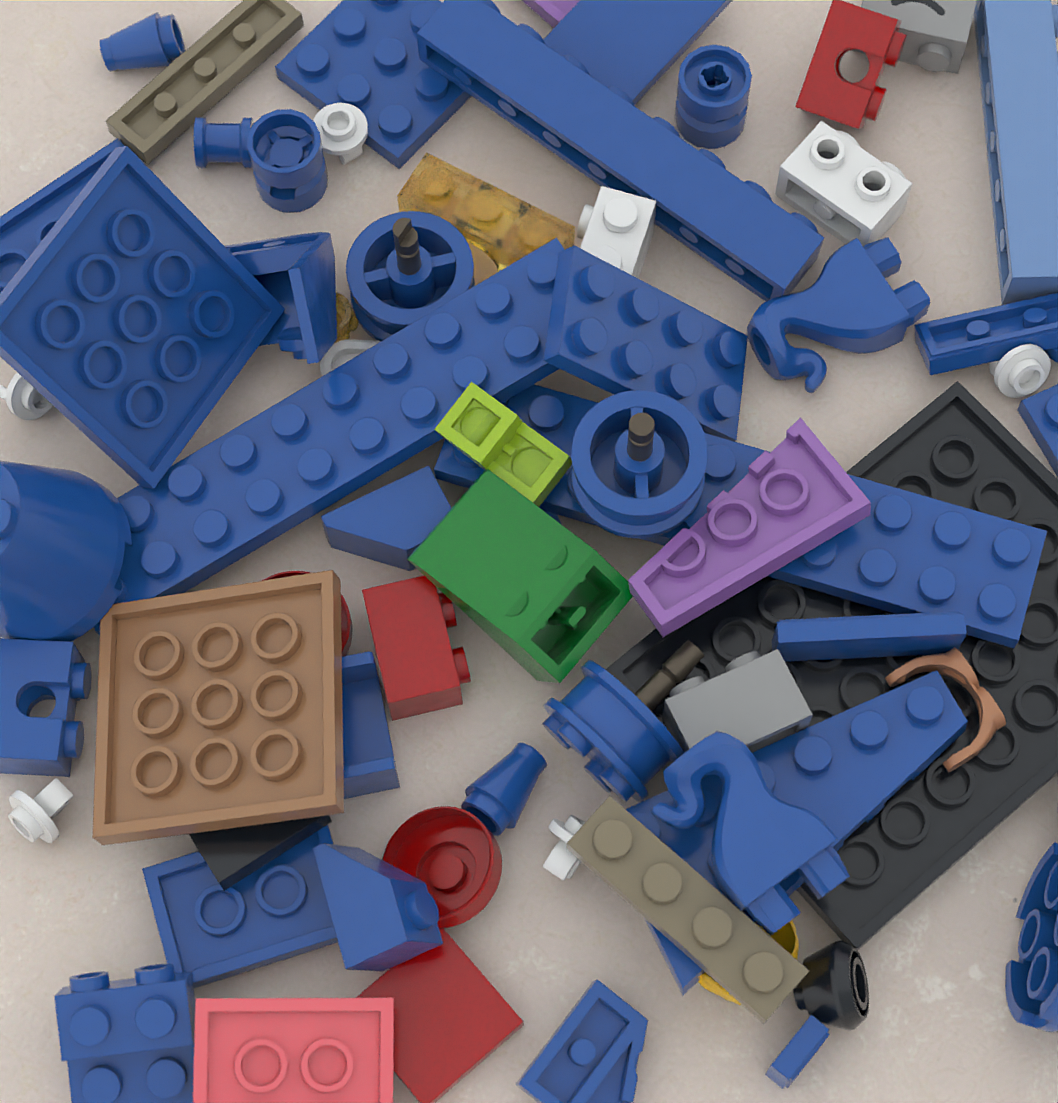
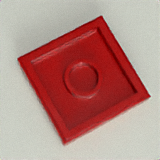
[356,928,524,1103]

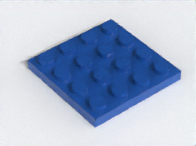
[0,146,285,489]

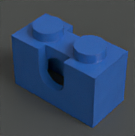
[0,638,92,777]

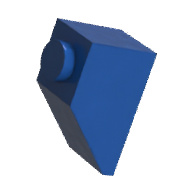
[321,465,451,571]
[313,843,443,971]

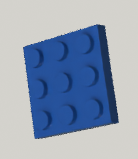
[275,0,471,169]

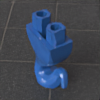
[747,238,930,393]
[651,731,849,936]

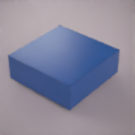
[765,1015,830,1089]

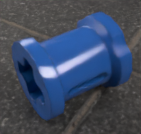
[194,117,253,168]

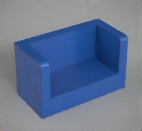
[342,651,400,799]

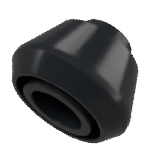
[793,941,869,1030]

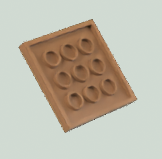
[92,570,344,845]

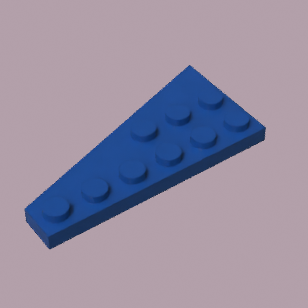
[626,670,968,995]

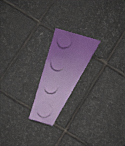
[628,417,871,637]

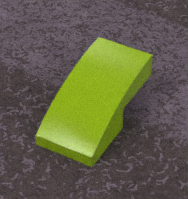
[434,382,572,507]

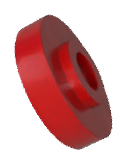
[382,806,502,929]

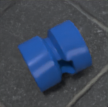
[675,44,752,149]
[247,109,328,213]

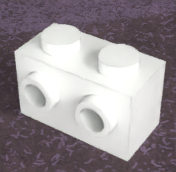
[775,121,912,246]
[577,186,656,279]

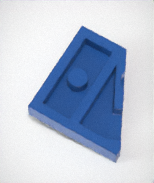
[516,979,648,1103]

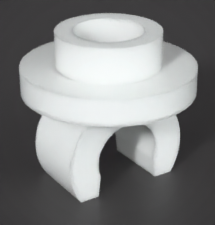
[313,103,368,165]
[989,344,1051,398]
[0,373,53,420]
[8,778,74,843]
[543,815,585,881]

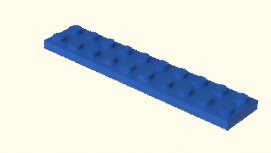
[94,237,565,636]
[434,384,1047,648]

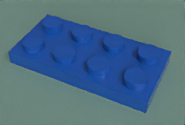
[543,245,748,441]

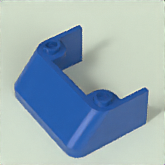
[225,232,337,364]

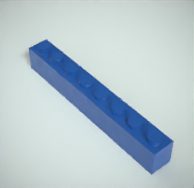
[417,0,824,302]

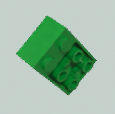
[407,469,633,683]

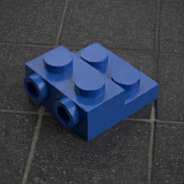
[54,963,195,1103]

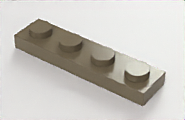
[106,0,304,165]
[566,796,809,1024]

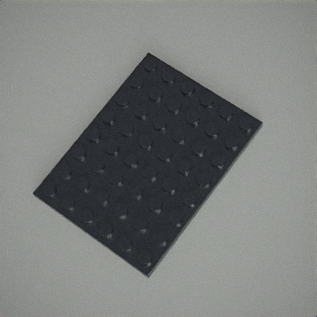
[605,381,1058,950]

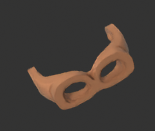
[885,648,1006,772]

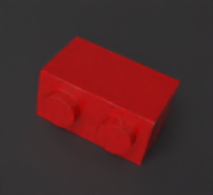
[362,575,471,721]

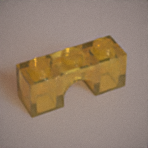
[397,152,575,272]

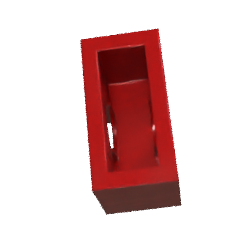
[795,0,907,129]

